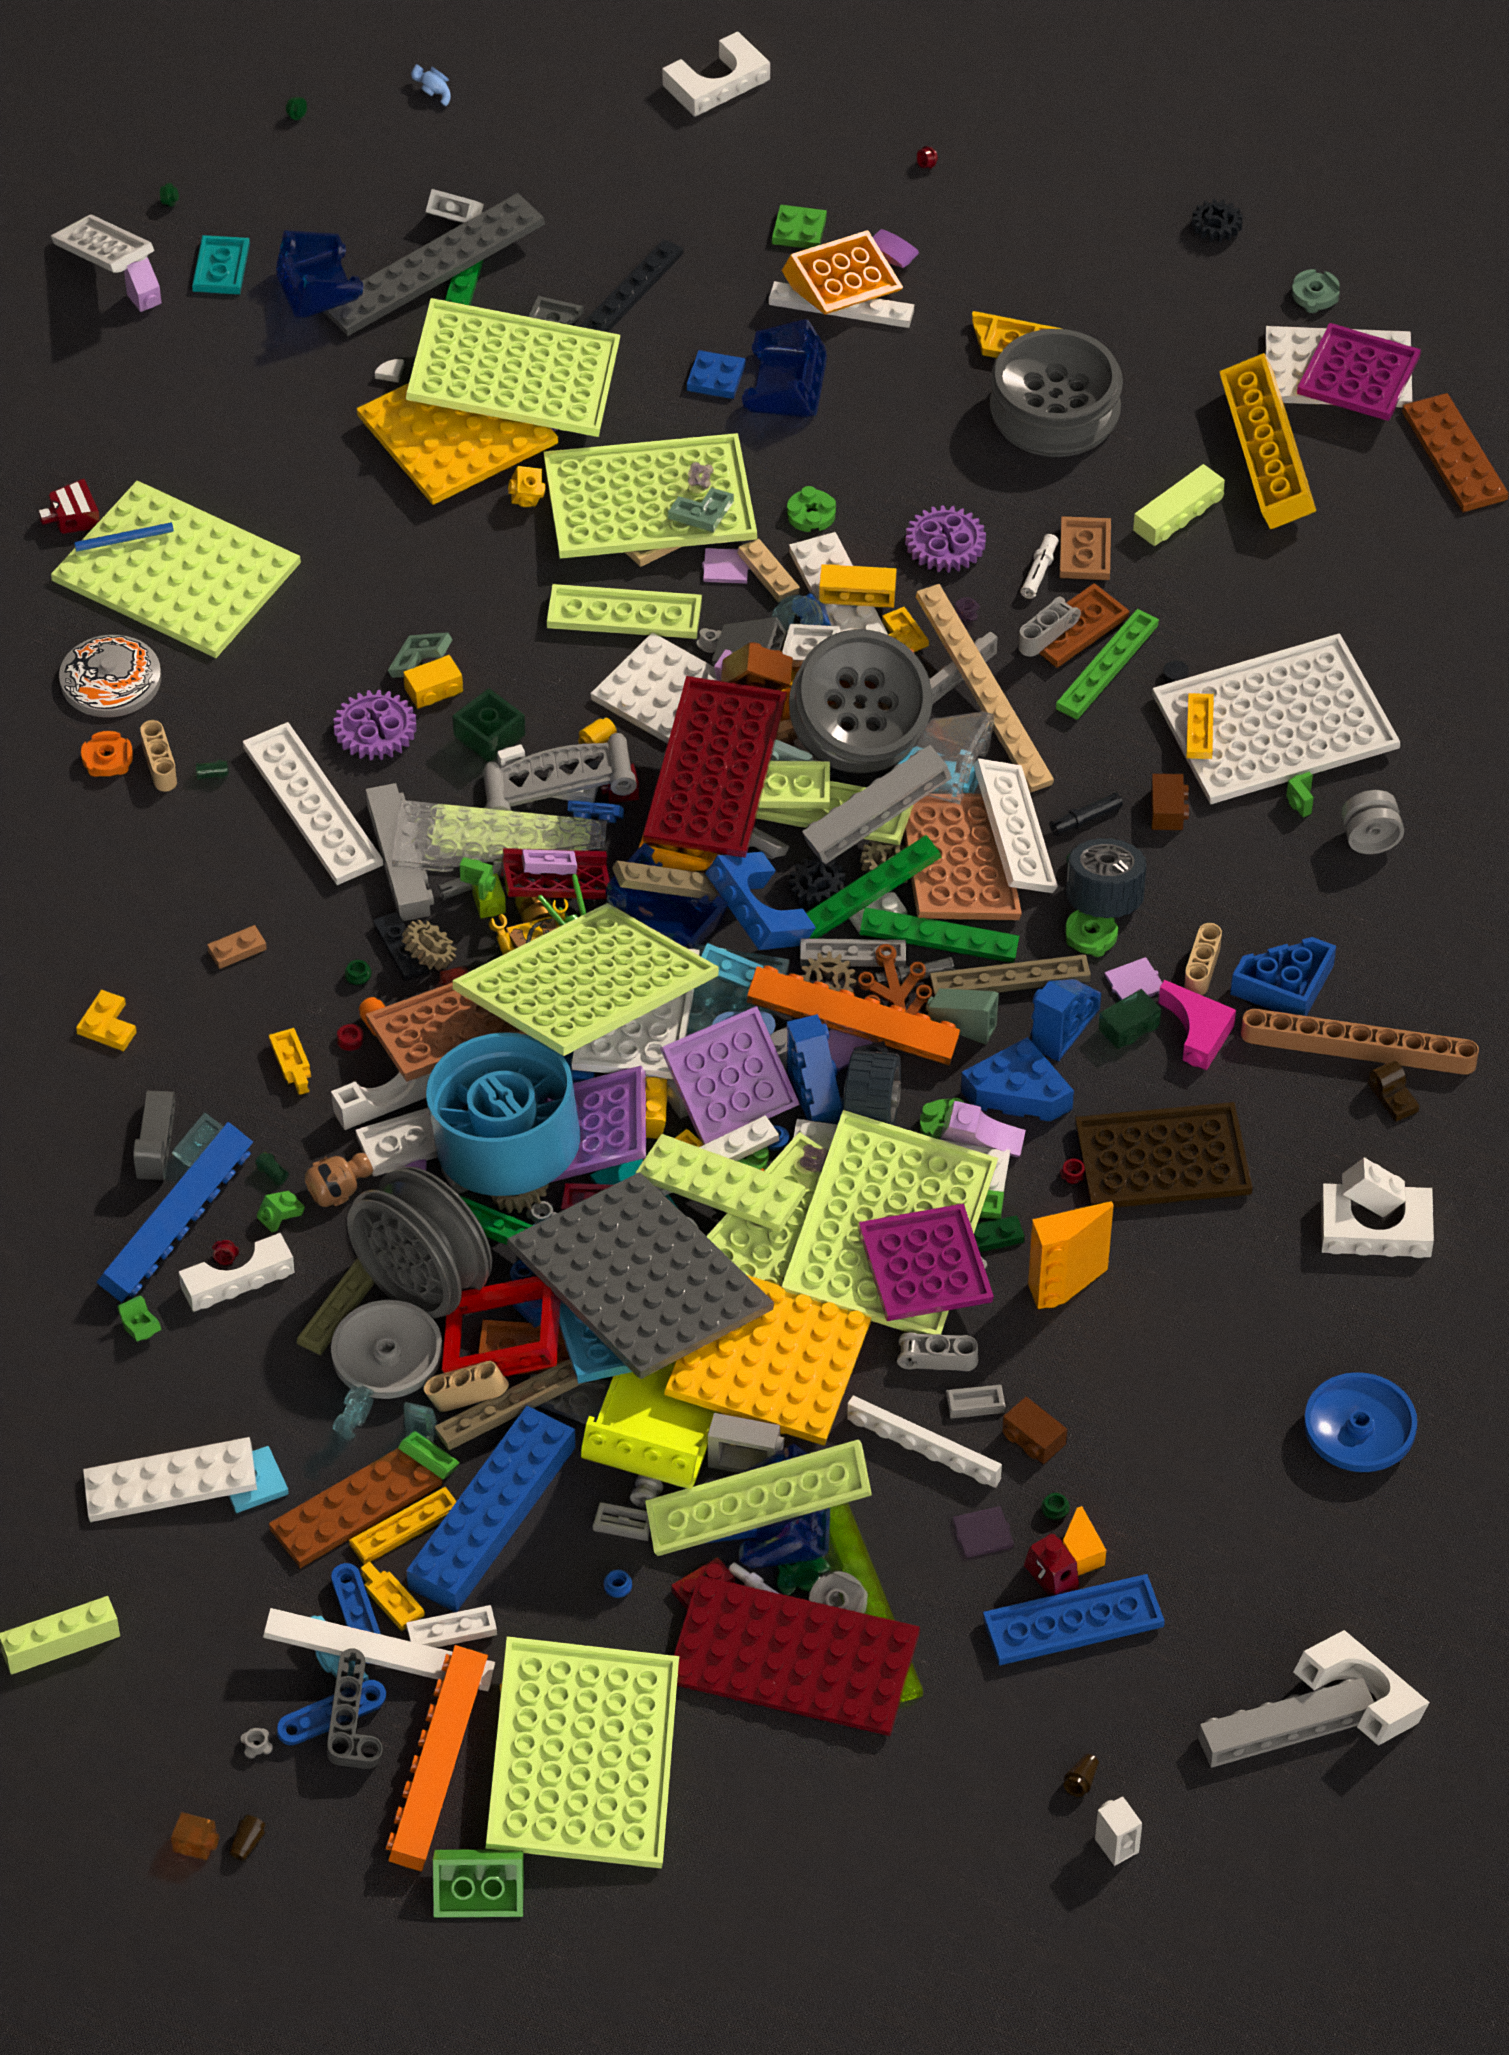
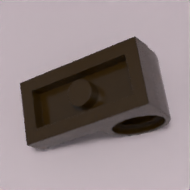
[1368,1061,1420,1122]

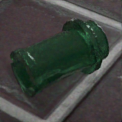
[196,759,229,780]
[255,1152,289,1186]

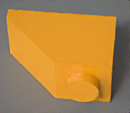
[1063,1506,1106,1575]

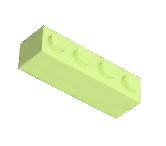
[1133,464,1225,546]
[0,1596,120,1675]

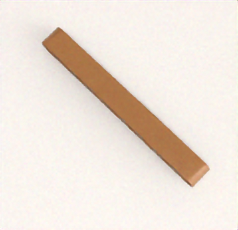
[1241,1009,1479,1074]

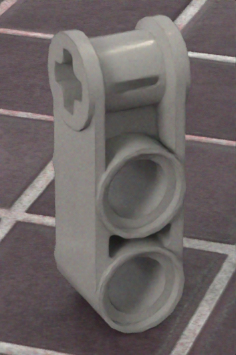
[1019,596,1081,657]
[897,1332,978,1371]

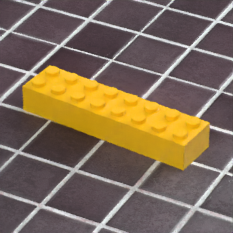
[1219,353,1316,529]

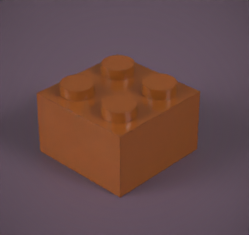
[721,642,793,691]

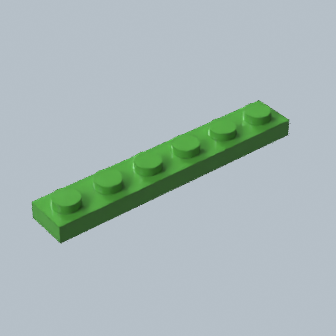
[1056,609,1159,720]

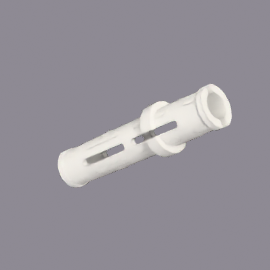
[1020,534,1059,599]

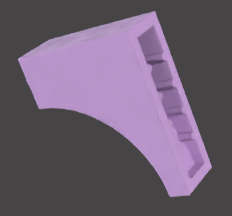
[940,1101,1026,1158]

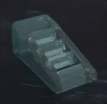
[404,1402,438,1443]

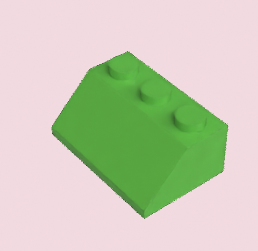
[433,1850,524,1917]

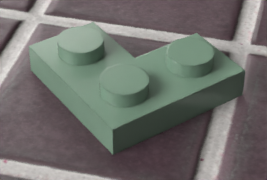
[668,487,734,532]
[388,632,453,678]

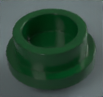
[286,97,307,120]
[160,183,179,207]
[345,960,371,985]
[1041,1493,1070,1520]

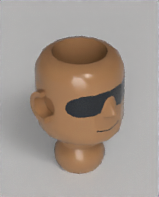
[305,1153,373,1207]

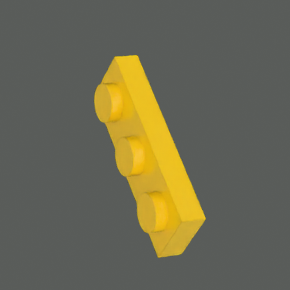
[1186,693,1214,759]

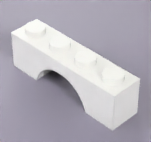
[331,1072,431,1130]
[179,1233,295,1312]

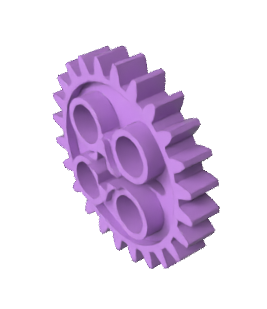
[905,505,986,573]
[334,690,416,760]

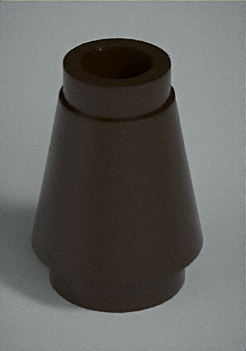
[1063,1754,1099,1797]
[229,1815,266,1861]

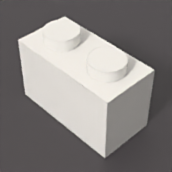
[426,189,484,223]
[1342,1158,1405,1217]
[1095,1796,1142,1866]

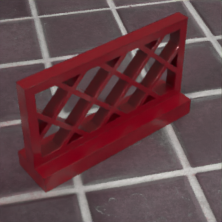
[500,848,612,900]

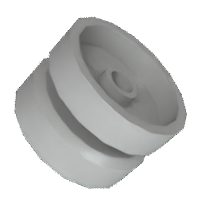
[1341,790,1404,854]

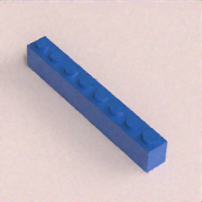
[96,1122,253,1303]

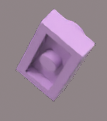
[522,849,577,875]

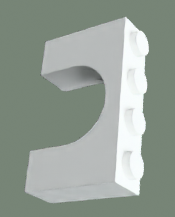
[662,32,770,116]
[1321,1184,1434,1258]
[1294,1630,1429,1746]

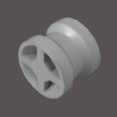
[630,1475,663,1509]

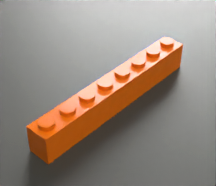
[747,966,960,1066]
[386,1645,488,1872]

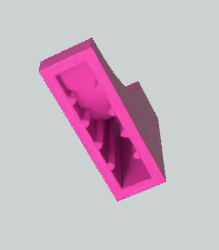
[1158,980,1236,1070]

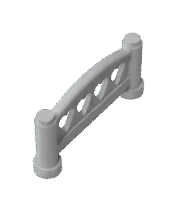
[483,733,637,816]

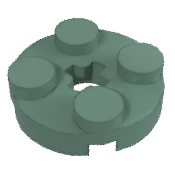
[1291,269,1340,313]

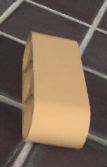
[140,720,177,791]
[1184,923,1222,996]
[424,1361,509,1412]

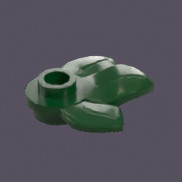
[777,1551,831,1596]

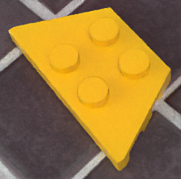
[972,311,1061,358]

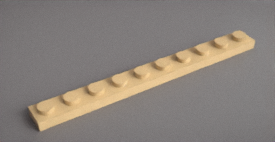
[916,584,1054,793]

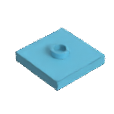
[228,1446,289,1513]

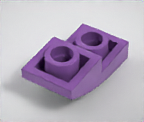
[872,229,919,268]

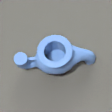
[411,64,451,106]

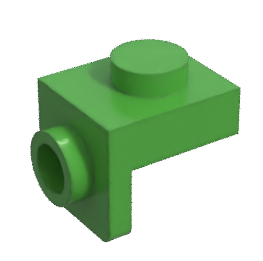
[1286,772,1314,817]
[460,857,496,900]
[257,1191,305,1232]
[117,1296,161,1341]

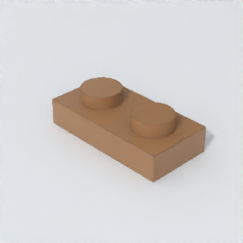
[207,925,267,969]

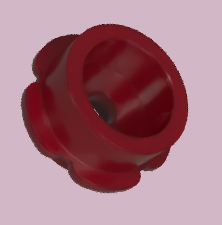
[917,146,938,169]
[1060,1159,1085,1184]
[212,1240,239,1265]

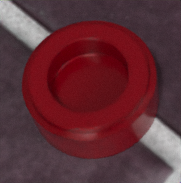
[337,1024,364,1051]

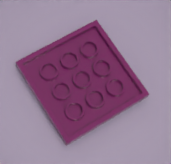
[1297,323,1421,421]
[857,1203,994,1321]

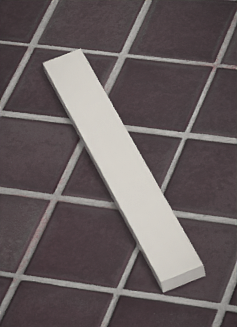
[263,1608,495,1691]

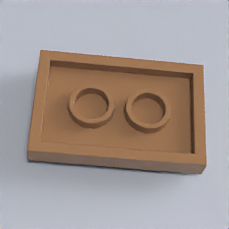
[1060,516,1111,580]

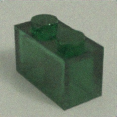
[1098,989,1161,1049]

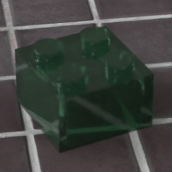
[452,688,526,762]

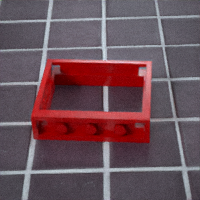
[442,1276,561,1376]

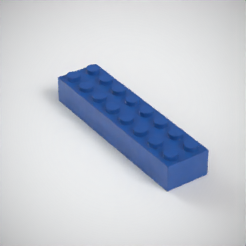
[406,1406,575,1612]

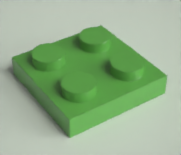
[772,205,827,249]

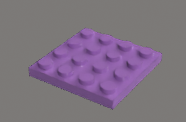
[660,1006,800,1145]
[545,1066,646,1182]

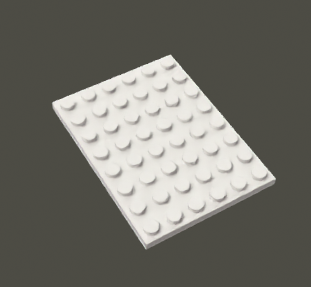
[1152,633,1400,804]

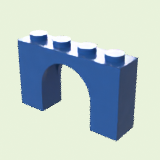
[705,852,816,950]

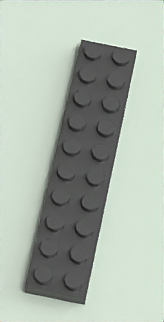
[321,193,545,336]

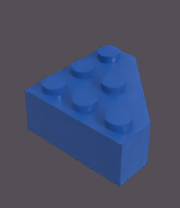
[1230,937,1336,1016]
[1030,979,1101,1062]
[786,1014,844,1125]
[961,1037,1074,1122]

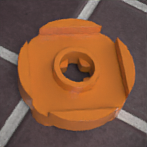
[81,731,133,777]

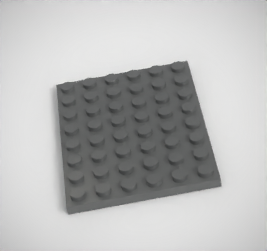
[507,1172,774,1379]

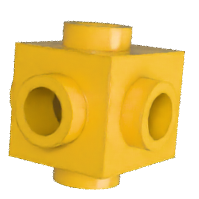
[508,466,545,507]

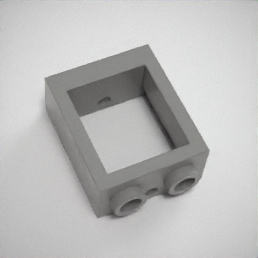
[708,1413,784,1473]

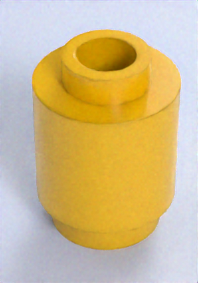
[578,718,617,744]

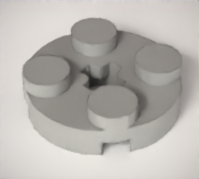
[809,1571,868,1613]

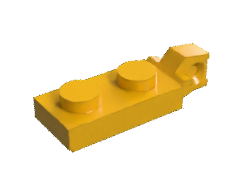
[269,1028,311,1095]
[360,1562,425,1631]

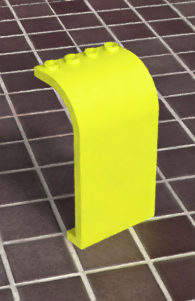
[581,1361,720,1489]

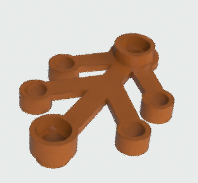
[858,944,932,1015]

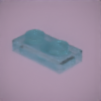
[172,1112,224,1167]

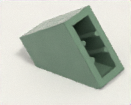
[926,988,999,1044]

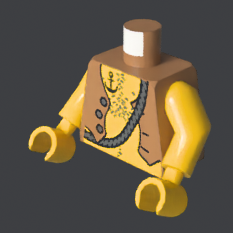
[489,899,568,955]

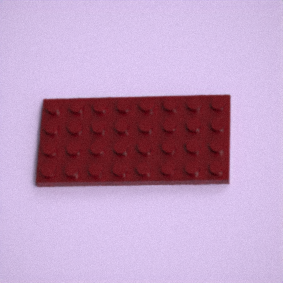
[643,676,787,858]
[674,1575,920,1736]

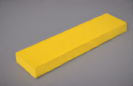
[349,1487,457,1565]

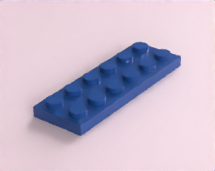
[983,1574,1165,1666]

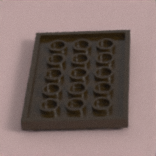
[1075,1102,1253,1208]

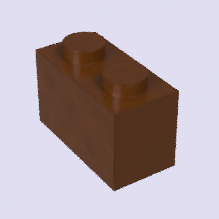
[1151,774,1189,830]
[1002,1397,1067,1465]

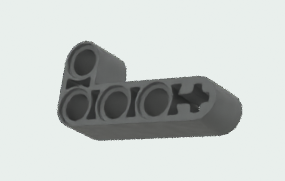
[134,1091,175,1180]
[326,1648,383,1769]

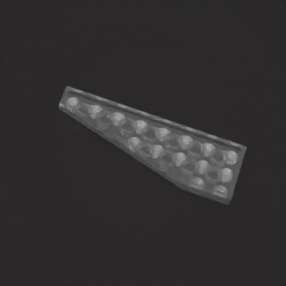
[392,800,607,872]

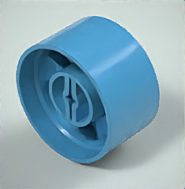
[426,1033,580,1196]

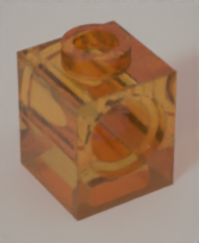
[171,1812,219,1860]

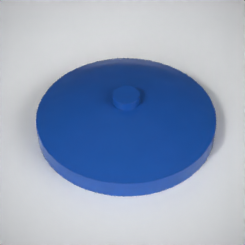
[1304,1373,1417,1472]

